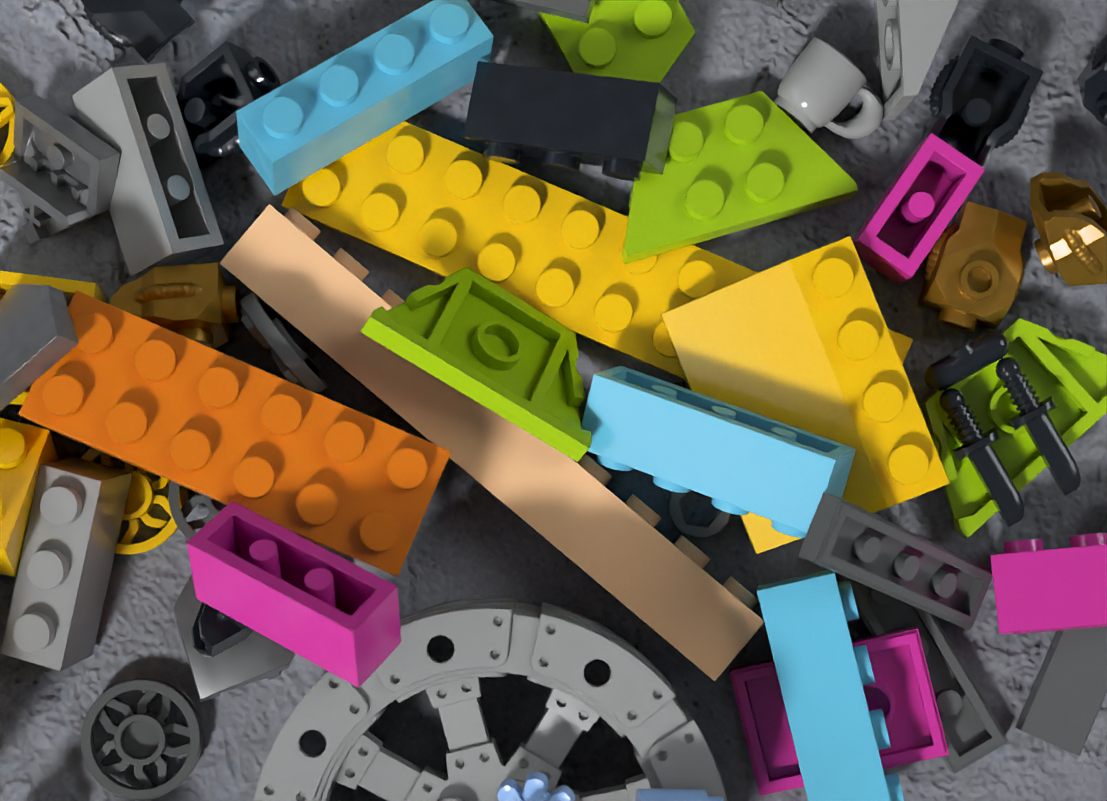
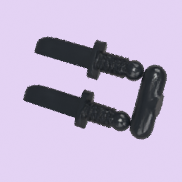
[924,331,1081,527]

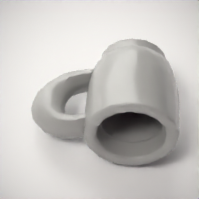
[774,37,884,139]

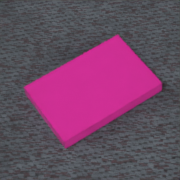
[729,626,949,796]

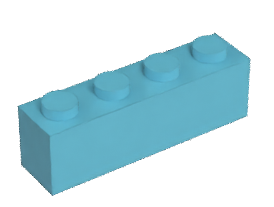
[236,0,494,196]
[581,366,856,538]
[757,570,904,801]

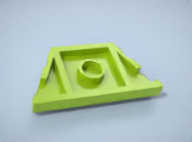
[537,0,695,84]
[621,91,858,264]
[360,267,592,462]
[921,318,1107,538]

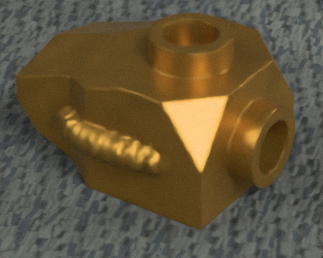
[1030,172,1107,286]
[917,201,1027,332]
[110,262,242,349]

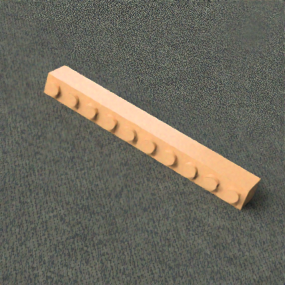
[220,204,764,681]

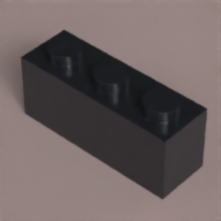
[463,61,677,181]

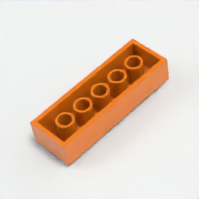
[18,290,451,577]

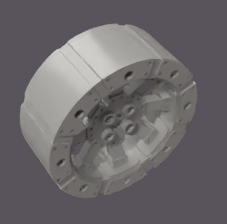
[253,596,727,801]

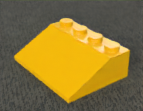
[661,236,950,554]

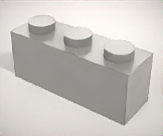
[72,63,224,277]
[0,457,132,671]

